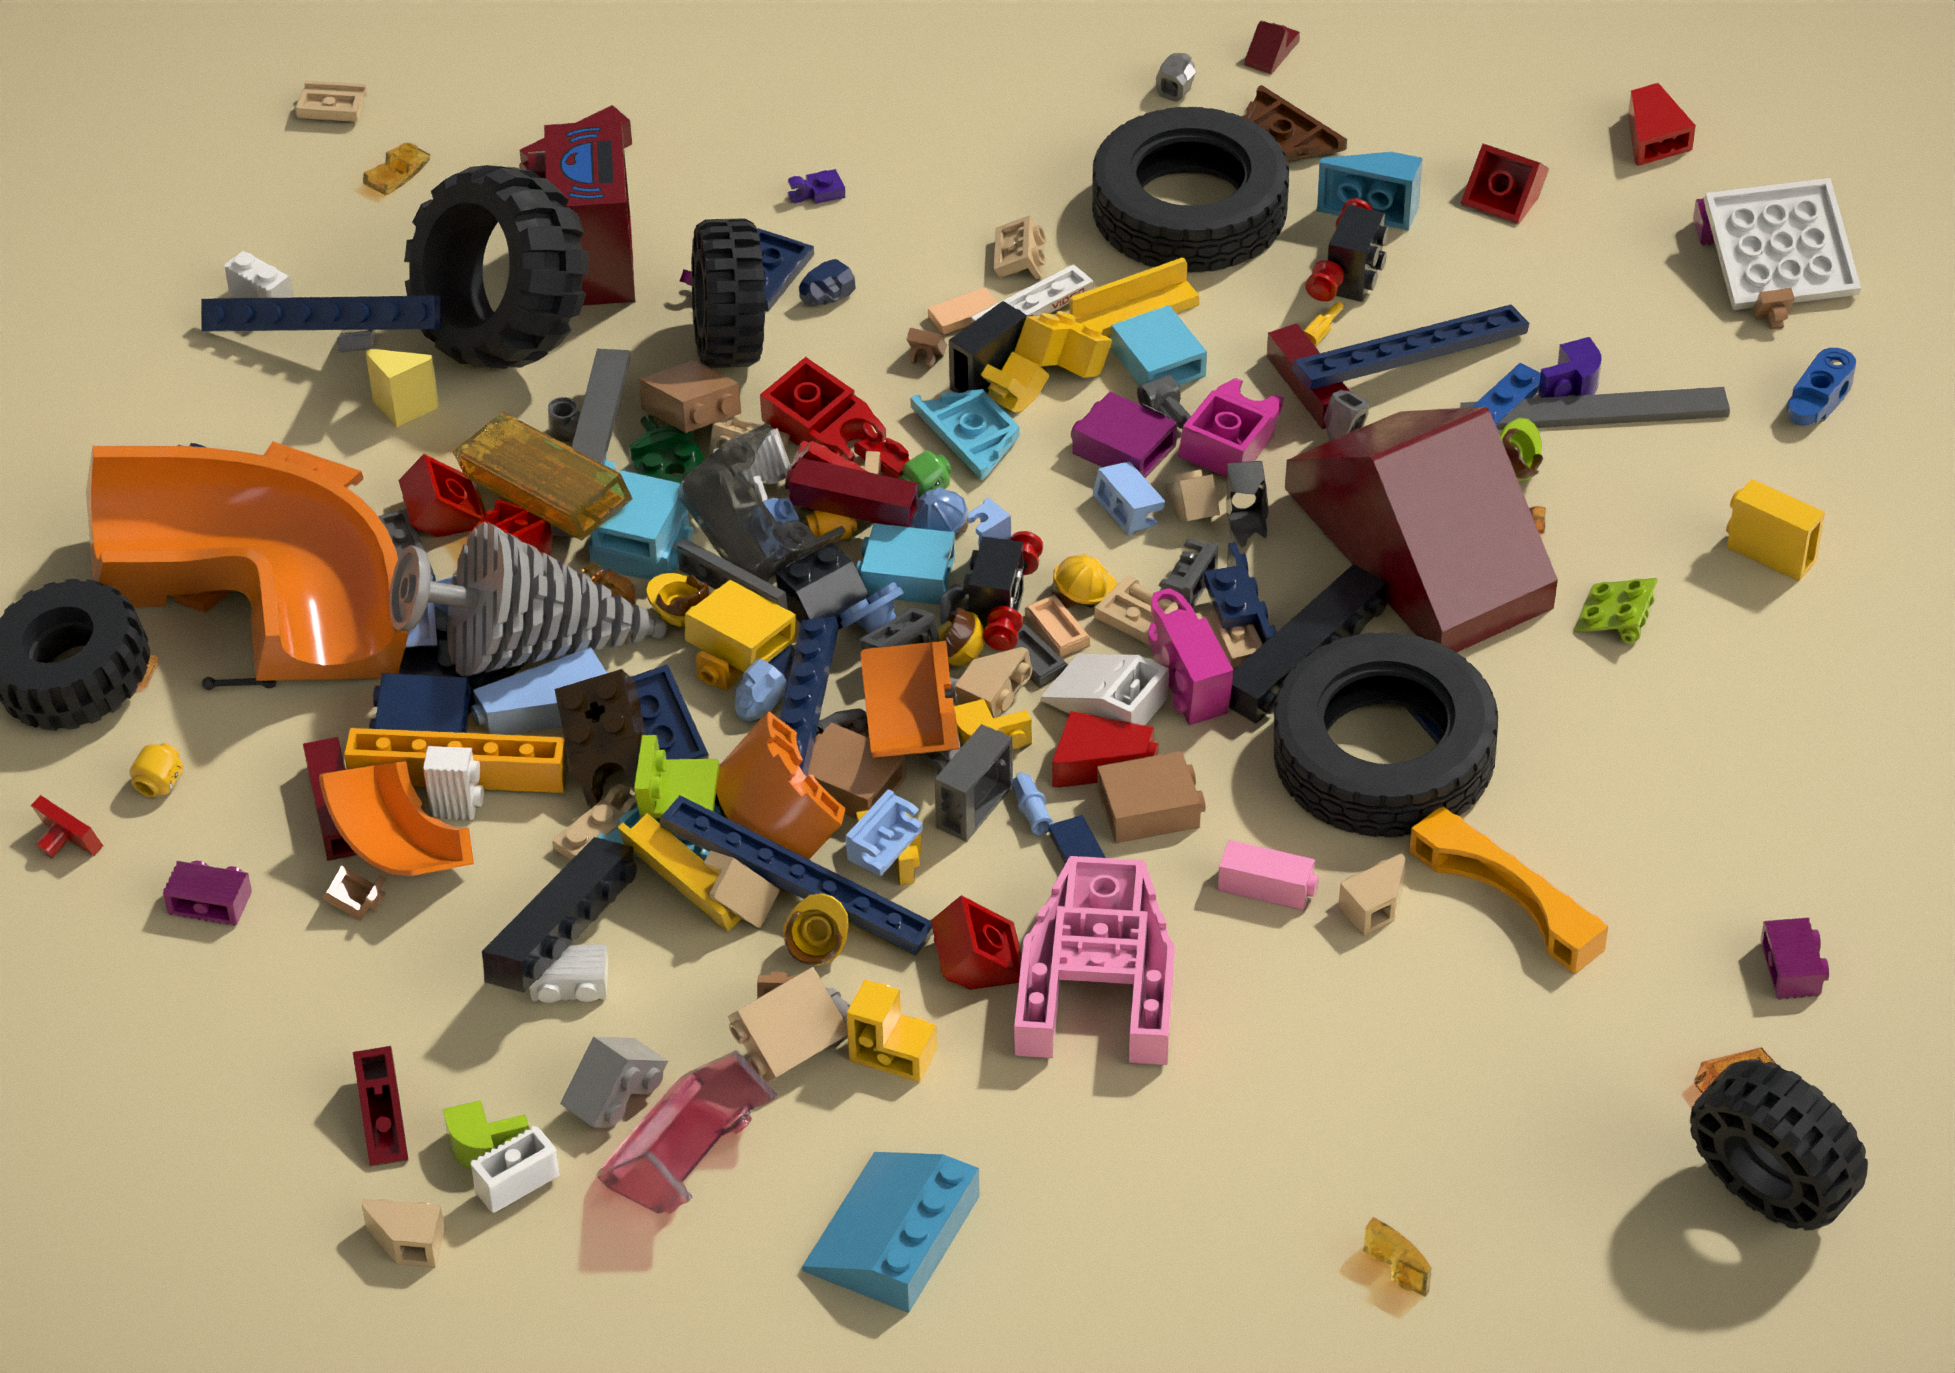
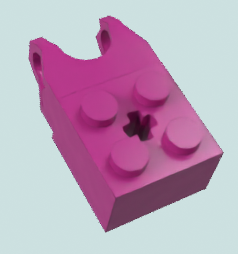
[1178,378,1285,478]
[1148,588,1234,725]

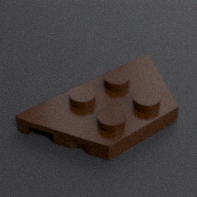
[1243,85,1347,162]

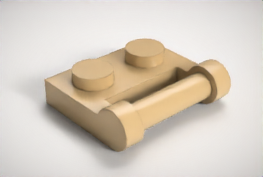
[1095,576,1178,646]

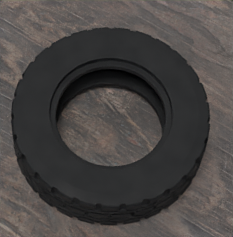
[1092,107,1289,272]
[1274,632,1499,837]

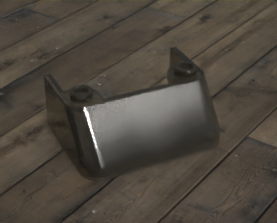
[678,423,846,585]

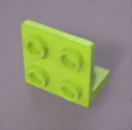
[634,735,720,818]

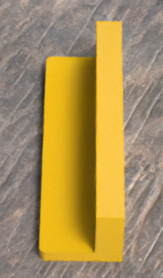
[1069,258,1199,337]
[617,813,742,932]

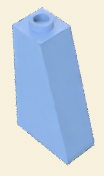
[471,647,607,735]

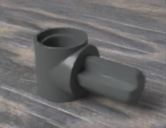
[1137,374,1191,429]

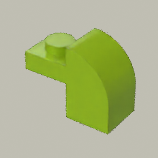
[443,1100,530,1170]

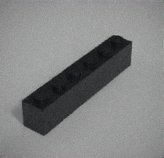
[1229,564,1387,724]
[482,837,637,993]

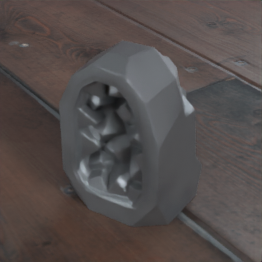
[1156,53,1196,102]
[1324,390,1369,441]

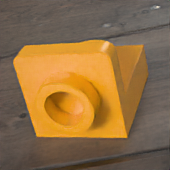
[695,651,744,691]

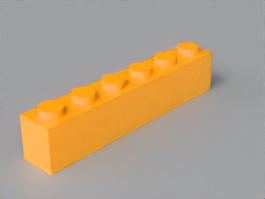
[344,728,569,793]

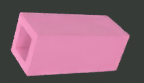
[1218,840,1319,910]

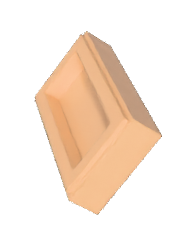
[928,288,997,335]
[1025,595,1090,658]

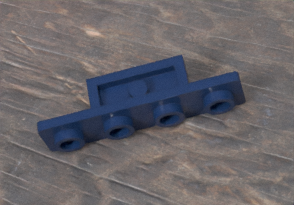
[1204,542,1277,644]

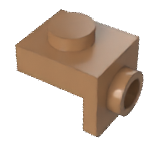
[322,866,386,921]

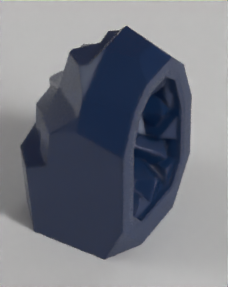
[799,259,856,306]

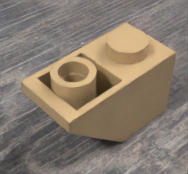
[1165,470,1220,522]
[954,647,1033,718]
[1339,853,1406,936]
[362,1199,445,1267]

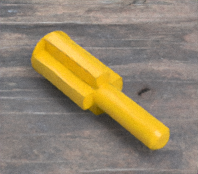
[1304,301,1343,346]

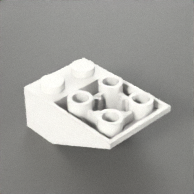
[1040,654,1169,725]

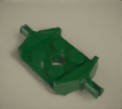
[629,414,721,519]

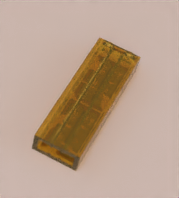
[452,412,633,541]

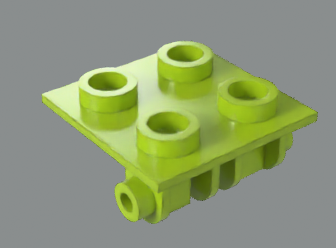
[1574,578,1658,644]

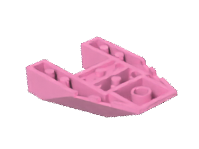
[1014,856,1175,1065]

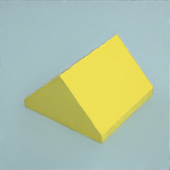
[366,349,439,427]

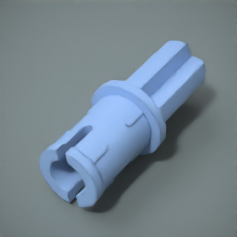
[1011,772,1053,835]

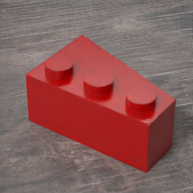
[467,499,553,556]

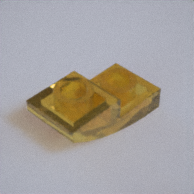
[363,142,430,196]
[1363,1217,1432,1297]

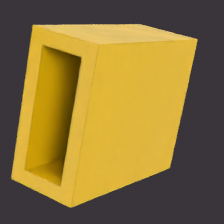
[1726,479,1825,581]
[684,580,796,672]

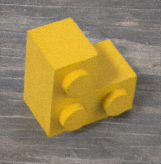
[1014,311,1112,378]
[847,979,937,1082]

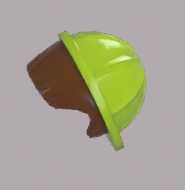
[1499,418,1543,482]

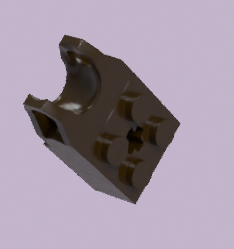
[554,669,646,808]

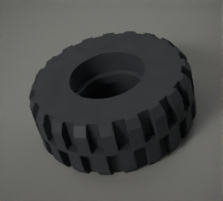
[691,218,765,368]
[0,579,150,731]
[1690,1059,1868,1231]

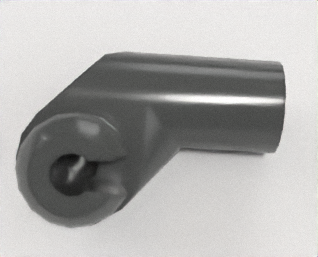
[939,584,965,625]
[817,708,868,734]

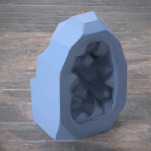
[734,659,788,722]

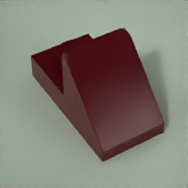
[1244,21,1300,75]

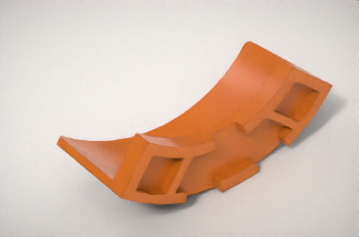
[860,641,959,758]
[716,711,846,859]
[319,761,474,876]

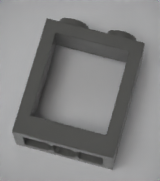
[935,724,1013,842]

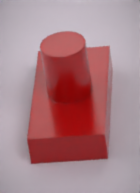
[31,795,103,859]

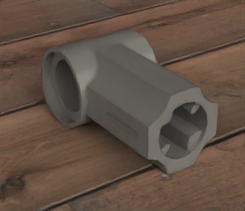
[548,397,612,442]

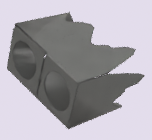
[1226,461,1269,548]

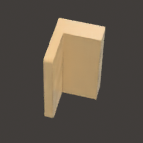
[703,851,780,928]

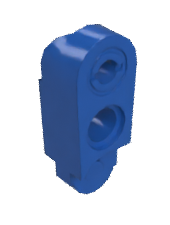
[1786,348,1856,426]

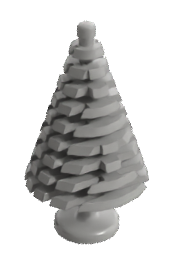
[389,522,667,676]

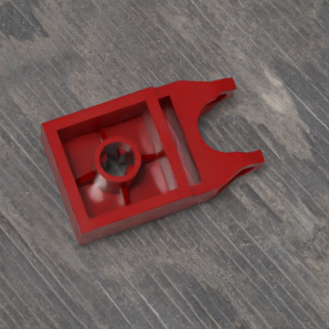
[760,357,886,461]

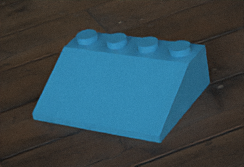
[802,1152,980,1313]

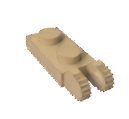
[552,783,637,861]

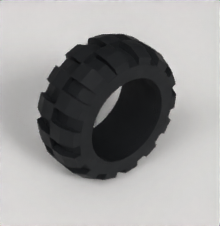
[404,165,589,369]

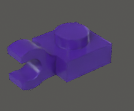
[788,169,845,204]

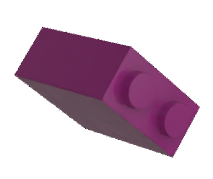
[1071,391,1177,478]

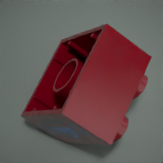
[528,120,635,306]

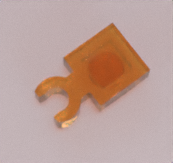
[583,562,636,607]

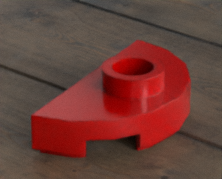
[854,438,909,479]

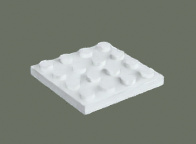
[1703,178,1861,310]

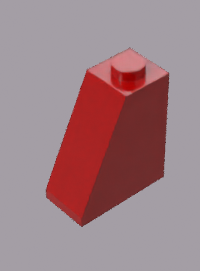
[1628,83,1696,166]
[1052,711,1159,788]

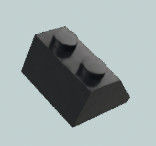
[776,543,871,629]

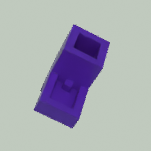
[1538,337,1602,398]

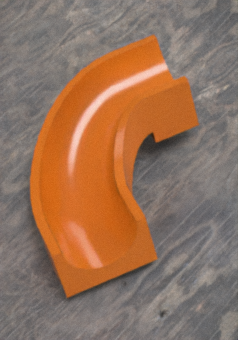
[86,446,409,681]

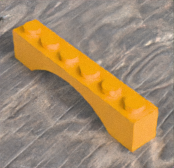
[1409,807,1608,974]

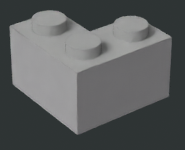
[560,1036,668,1128]

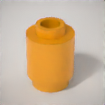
[805,510,857,544]

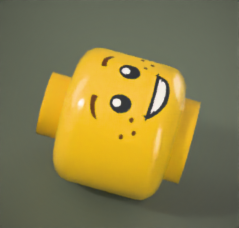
[129,743,184,798]

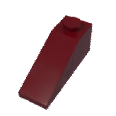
[353,1046,409,1167]

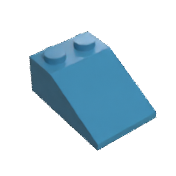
[1317,152,1422,231]

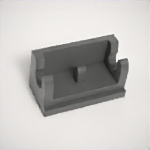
[1157,539,1218,608]
[859,607,940,649]

